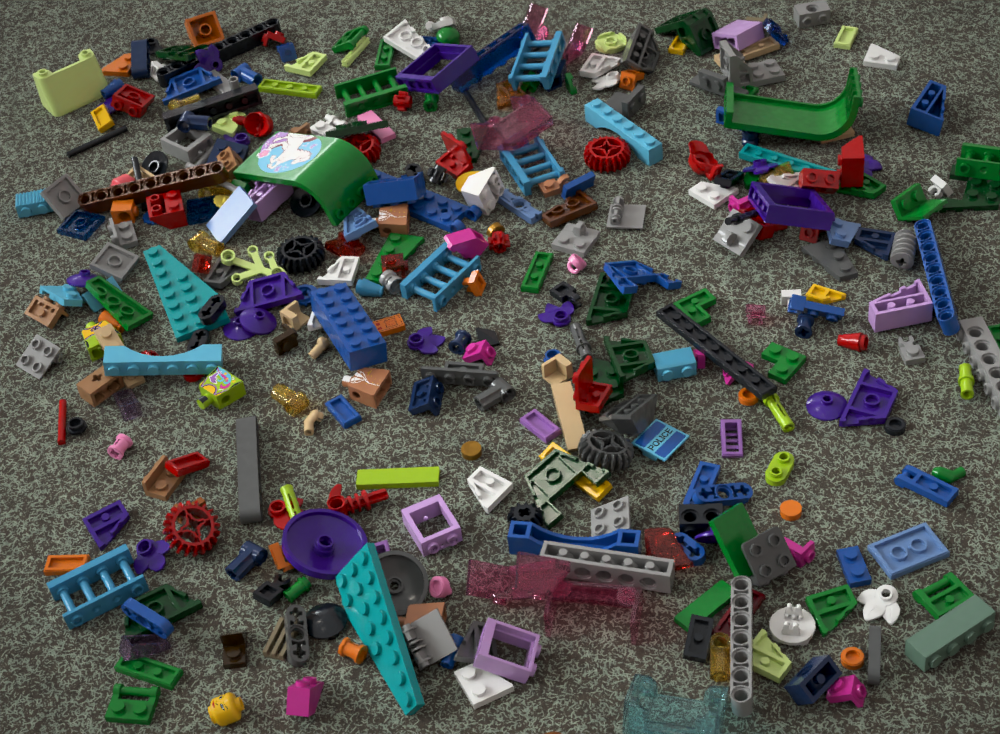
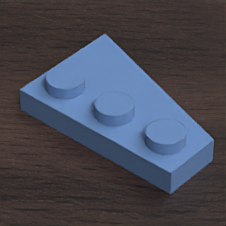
[343,207,379,242]

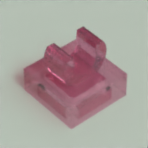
[745,304,766,325]

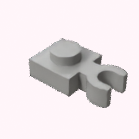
[898,335,926,366]

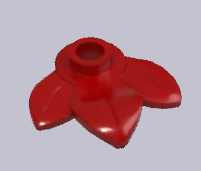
[268,497,303,530]

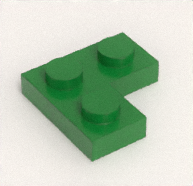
[673,288,716,327]
[761,342,806,385]

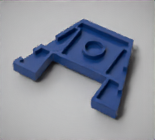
[603,260,682,294]

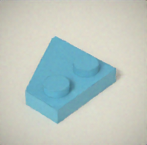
[39,284,83,307]

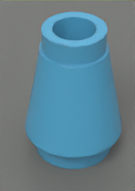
[355,278,384,297]

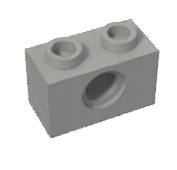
[793,0,831,28]

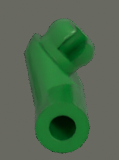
[932,466,966,484]

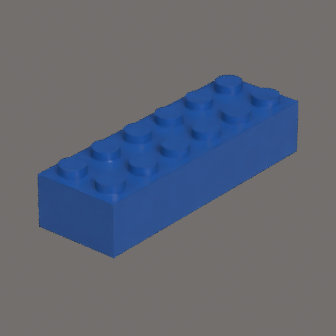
[310,282,388,371]

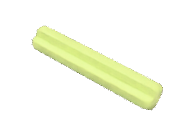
[341,36,370,67]

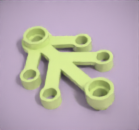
[221,245,287,286]

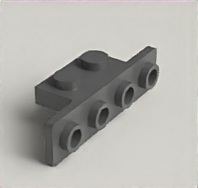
[689,68,749,97]
[420,361,499,387]

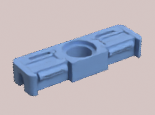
[497,189,542,224]

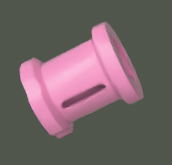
[107,433,133,460]

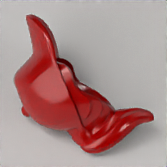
[232,112,274,137]
[688,140,724,181]

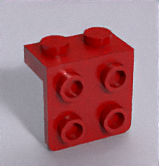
[435,131,474,179]
[572,355,613,414]

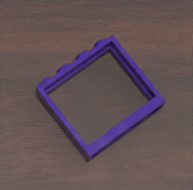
[395,43,479,94]
[748,181,835,231]

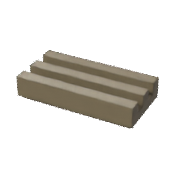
[262,617,298,661]

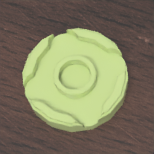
[595,31,627,54]

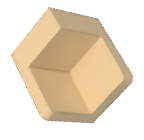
[279,300,310,331]
[541,353,573,385]

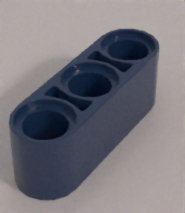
[131,39,150,80]

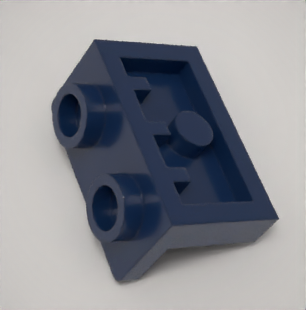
[408,375,444,416]

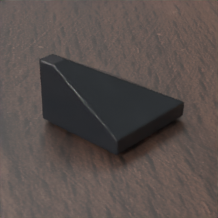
[475,327,500,347]

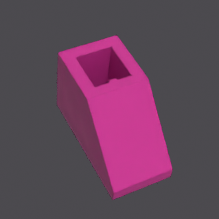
[443,228,489,259]
[286,677,324,717]

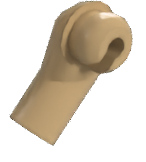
[308,337,330,360]
[304,409,324,436]

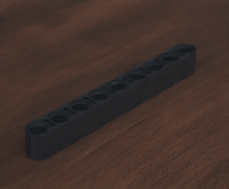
[156,18,282,88]

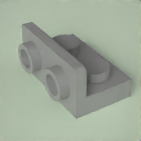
[107,218,139,249]

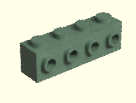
[905,594,996,672]

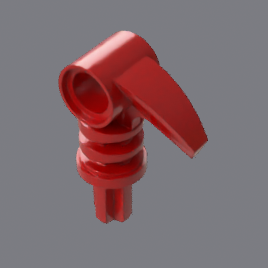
[327,484,389,516]

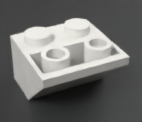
[460,167,505,216]

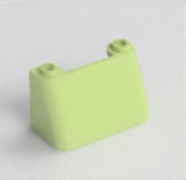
[32,48,108,117]

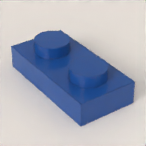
[836,546,872,588]

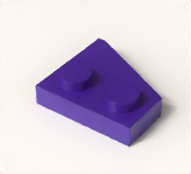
[82,500,130,551]

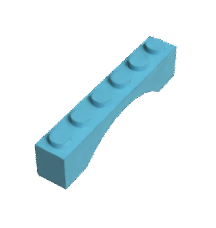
[584,98,663,166]
[103,344,223,376]

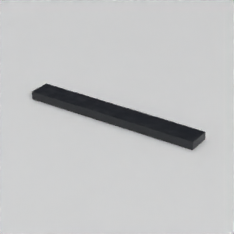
[656,303,777,401]

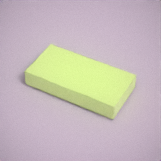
[834,26,858,50]

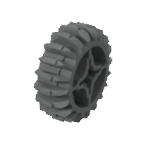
[578,428,634,473]

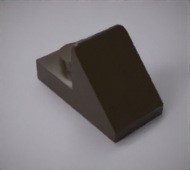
[220,629,247,670]

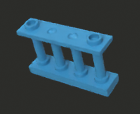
[508,31,566,91]
[498,133,565,196]
[399,242,481,312]
[46,544,150,630]

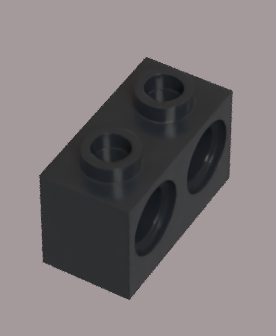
[679,503,723,538]

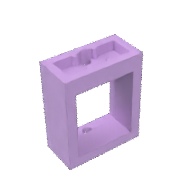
[401,494,463,557]
[473,617,541,684]

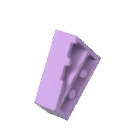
[248,181,294,222]
[868,279,933,332]

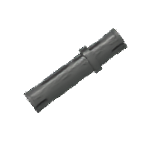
[570,322,594,361]

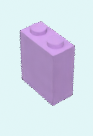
[712,20,764,51]

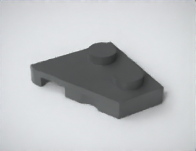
[204,258,248,289]
[454,620,498,664]

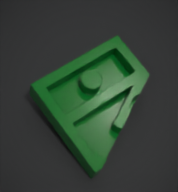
[837,173,886,199]
[805,584,857,637]

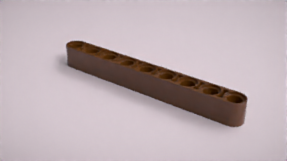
[77,161,229,214]

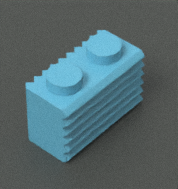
[15,188,54,218]
[652,347,697,382]

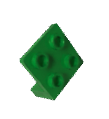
[890,183,948,222]

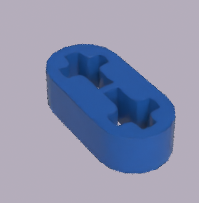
[670,532,706,566]

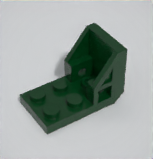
[654,7,719,56]

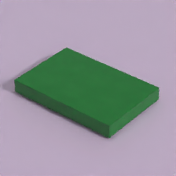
[708,502,758,577]

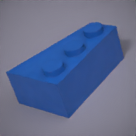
[906,80,946,136]
[363,171,426,208]

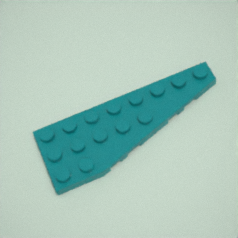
[143,245,231,342]
[335,543,425,715]

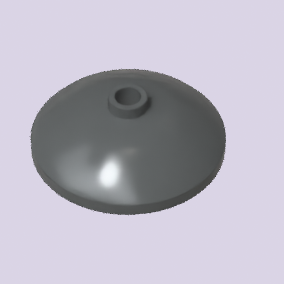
[378,550,429,616]

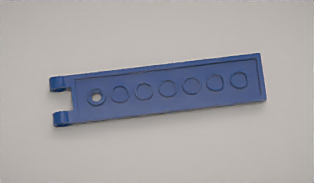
[374,169,482,233]

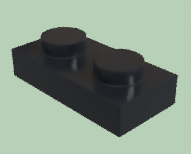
[714,169,744,189]
[683,614,714,663]

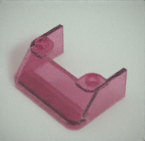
[515,3,593,66]
[470,95,554,151]
[466,552,571,605]
[543,580,644,646]

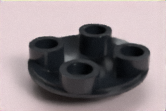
[306,603,347,640]

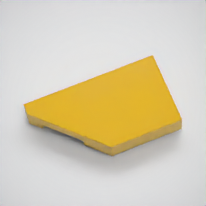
[805,284,846,304]

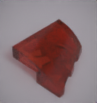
[324,231,366,257]
[644,528,693,571]

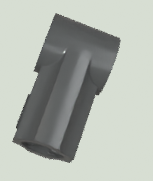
[473,377,516,412]

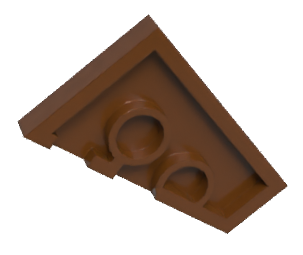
[542,189,598,228]

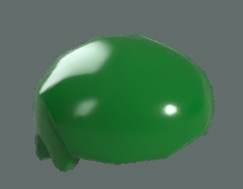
[436,26,460,44]

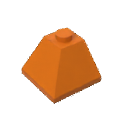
[184,10,225,46]

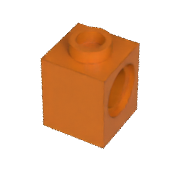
[110,199,139,224]

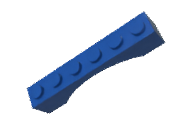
[507,521,642,556]

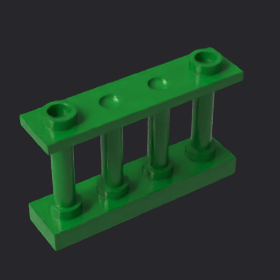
[334,67,408,118]
[955,142,1000,181]

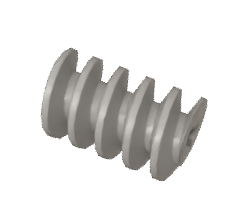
[889,229,918,269]

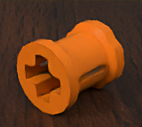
[338,637,368,664]

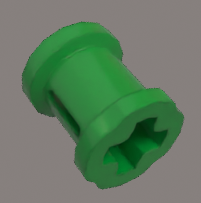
[423,93,439,112]

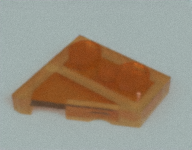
[496,79,527,110]

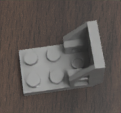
[719,40,785,89]

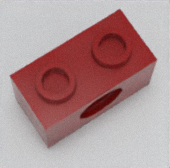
[798,168,840,194]

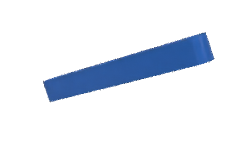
[914,219,960,336]

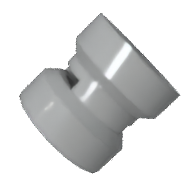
[379,269,403,295]

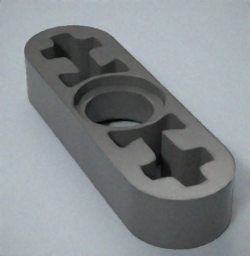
[284,604,310,667]
[867,625,881,685]

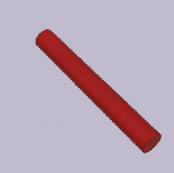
[57,399,67,445]

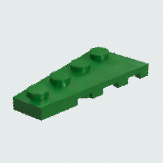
[365,233,425,286]

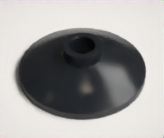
[141,151,168,175]
[290,187,321,218]

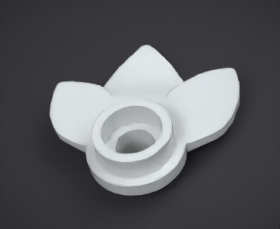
[592,71,620,90]
[857,585,900,625]

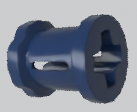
[795,313,815,339]
[448,329,472,355]

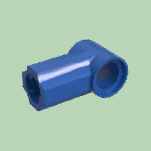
[231,63,263,86]

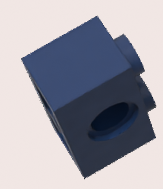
[784,654,843,706]

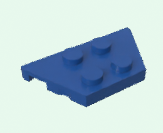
[162,67,222,106]

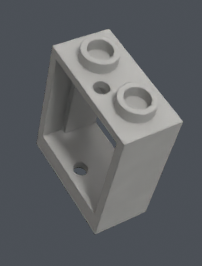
[160,127,214,163]

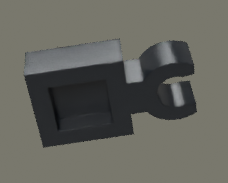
[253,574,291,608]

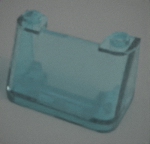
[622,674,729,734]

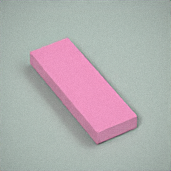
[357,110,396,144]

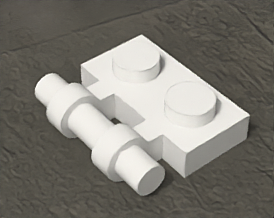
[425,16,457,32]
[310,114,348,139]

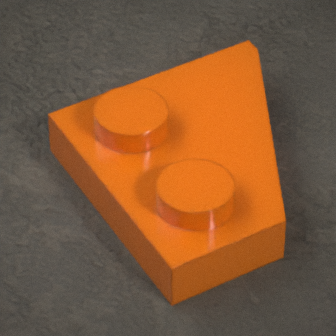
[101,53,131,77]

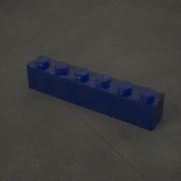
[451,22,536,92]

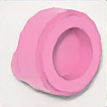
[567,254,587,274]
[429,576,452,598]

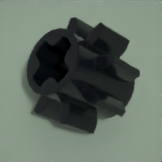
[426,164,449,185]

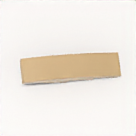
[551,381,585,453]

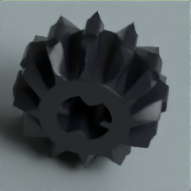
[507,501,544,527]

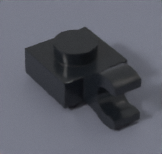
[550,281,582,309]

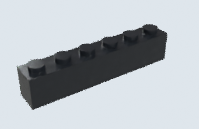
[162,83,263,133]

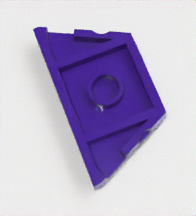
[234,271,304,316]
[839,368,898,427]

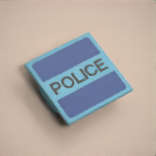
[632,419,690,462]

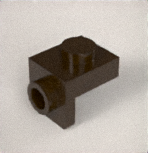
[272,323,298,356]

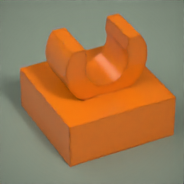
[462,270,486,297]

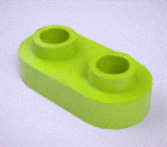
[765,452,794,486]

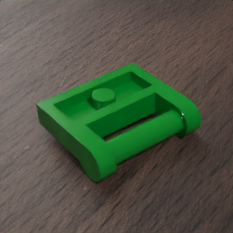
[331,25,369,54]
[912,572,974,620]
[104,683,161,725]

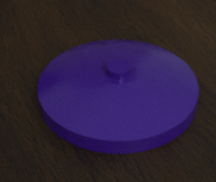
[281,509,368,580]

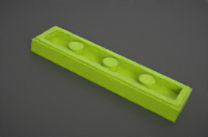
[258,78,323,99]
[356,466,440,490]

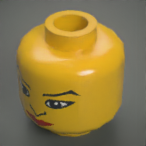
[208,692,245,727]

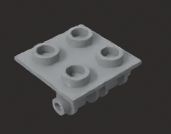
[606,196,646,229]
[15,334,64,380]
[591,496,631,537]
[401,608,458,671]

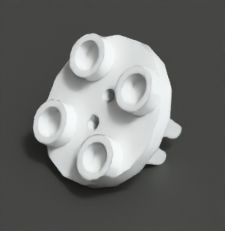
[769,603,816,646]

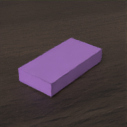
[520,409,562,444]

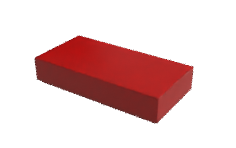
[165,451,210,477]

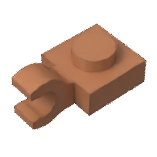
[538,174,570,198]

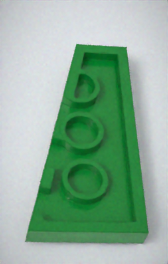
[85,275,154,332]

